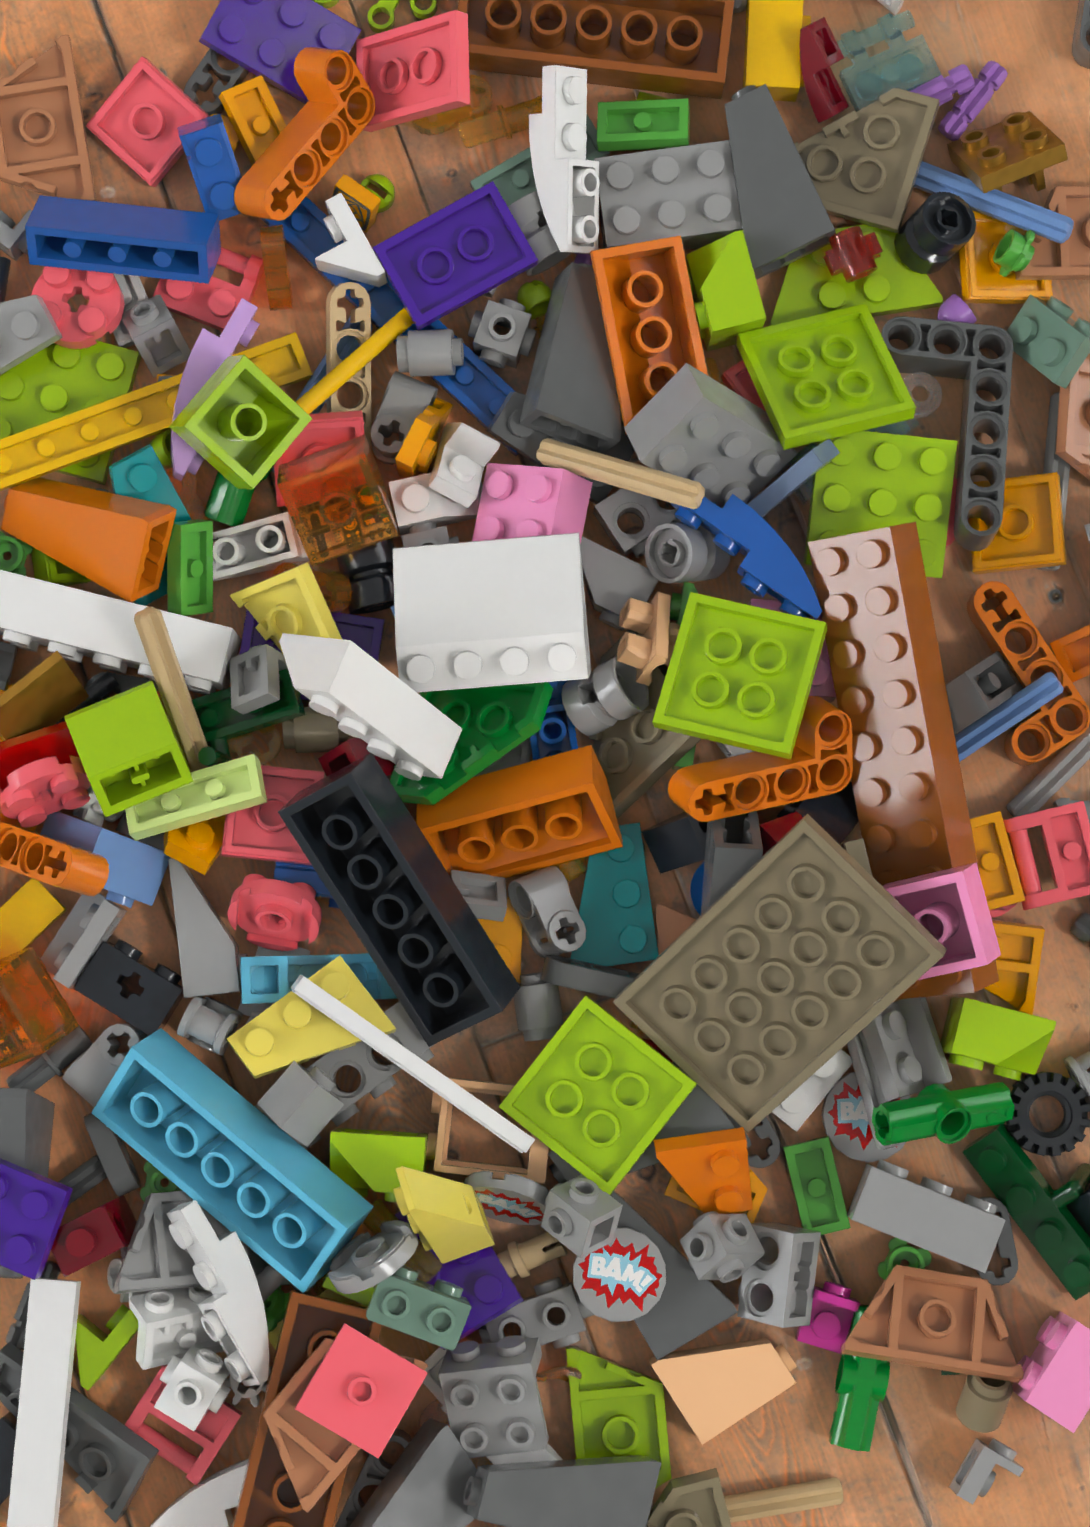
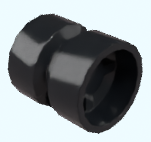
[894,192,976,274]
[335,537,394,615]

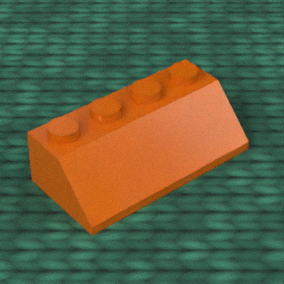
[590,235,708,435]
[416,745,623,878]

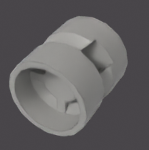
[508,191,571,276]
[644,522,730,584]
[561,656,650,736]

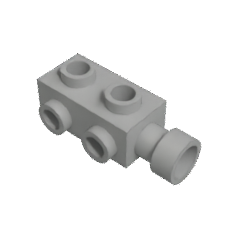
[479,1277,594,1349]

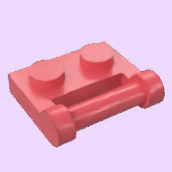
[153,247,266,331]
[1003,801,1090,911]
[125,1364,243,1485]

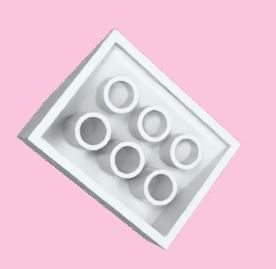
[393,532,592,692]

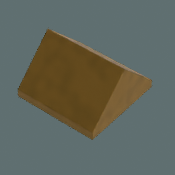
[0,650,89,741]

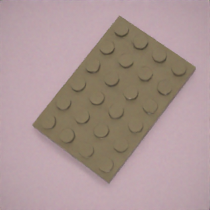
[613,814,947,1133]

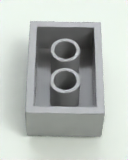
[594,140,743,250]
[624,363,797,508]
[847,1159,1006,1273]

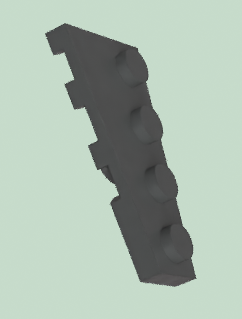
[0,1342,159,1523]

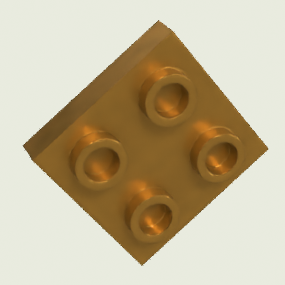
[947,111,1068,193]

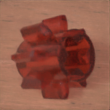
[823,226,883,283]

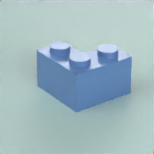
[40,812,171,908]

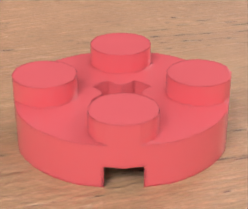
[31,266,125,349]
[0,756,91,827]
[227,874,322,951]

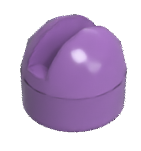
[937,294,977,324]

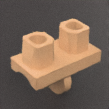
[617,592,680,686]

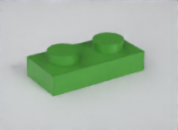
[597,98,690,152]
[167,519,213,616]
[782,1136,851,1235]

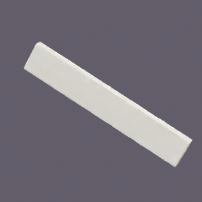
[291,974,535,1153]
[7,1277,81,1527]

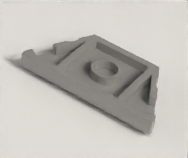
[114,1191,268,1294]

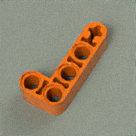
[234,47,375,221]
[967,581,1090,766]
[668,696,853,822]
[0,809,109,896]

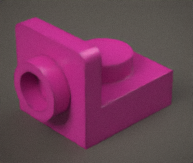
[795,1281,860,1354]

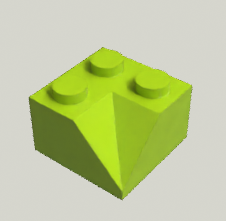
[685,230,766,352]
[169,355,312,489]
[940,997,1056,1081]
[330,1128,428,1202]

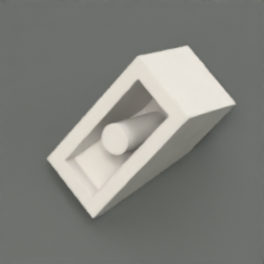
[388,472,483,535]

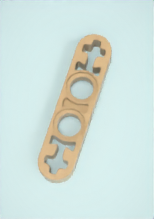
[326,282,372,455]

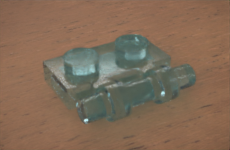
[837,10,941,112]

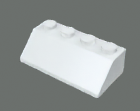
[279,633,462,781]

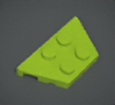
[769,224,943,326]
[566,1346,672,1489]

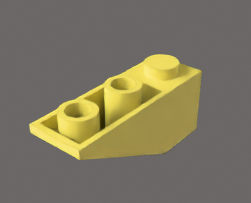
[393,1166,495,1264]

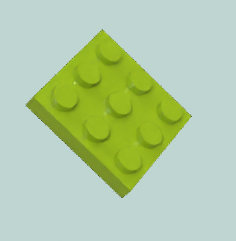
[736,303,916,450]
[0,340,141,485]
[804,431,958,578]
[652,592,828,759]
[499,995,698,1195]

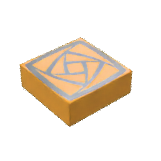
[332,174,381,233]

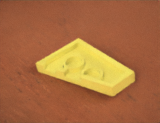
[229,562,342,653]
[227,955,396,1079]

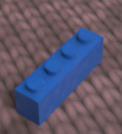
[25,195,221,284]

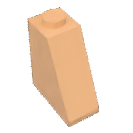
[649,1338,797,1445]

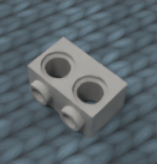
[593,488,681,558]
[737,1222,821,1328]

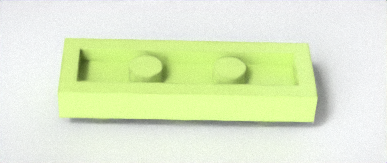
[125,754,267,841]

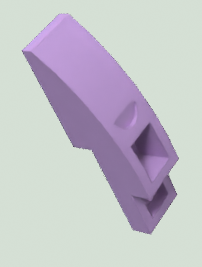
[171,298,260,481]

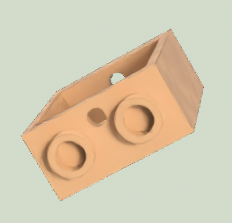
[426,1077,549,1184]

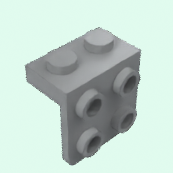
[438,1335,549,1458]

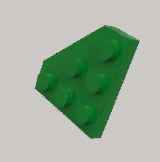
[390,682,554,805]

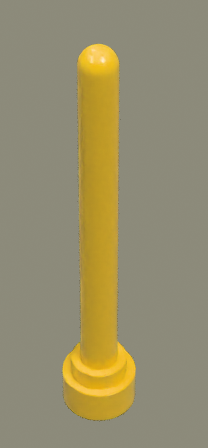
[296,307,414,414]

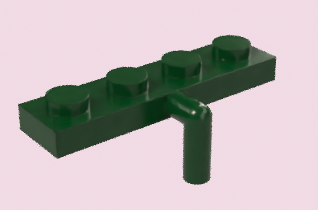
[192,668,306,767]
[962,1124,1090,1301]

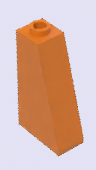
[1,477,177,602]

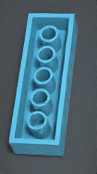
[91,1028,374,1293]

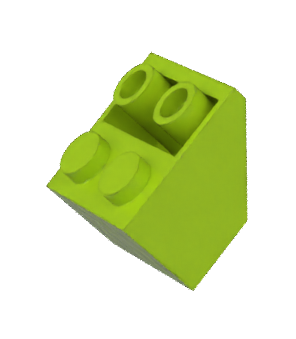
[64,681,194,818]

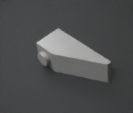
[168,859,248,998]

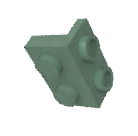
[1007,294,1090,389]
[366,1266,472,1350]

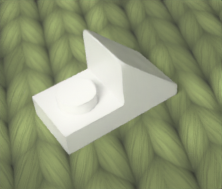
[315,193,387,287]
[428,422,501,508]

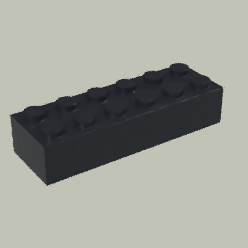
[278,753,521,1047]

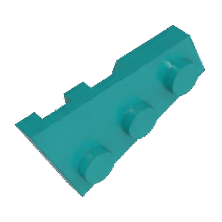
[109,444,192,606]
[570,822,659,966]

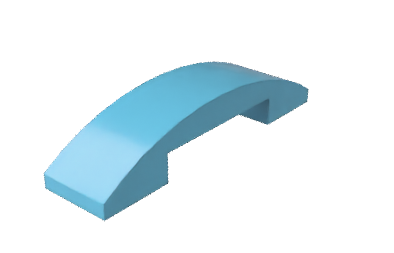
[240,953,398,1004]

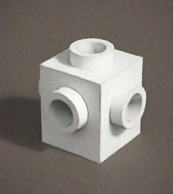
[154,1345,231,1431]

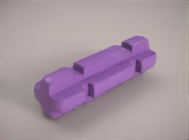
[938,60,1008,141]
[910,64,975,106]

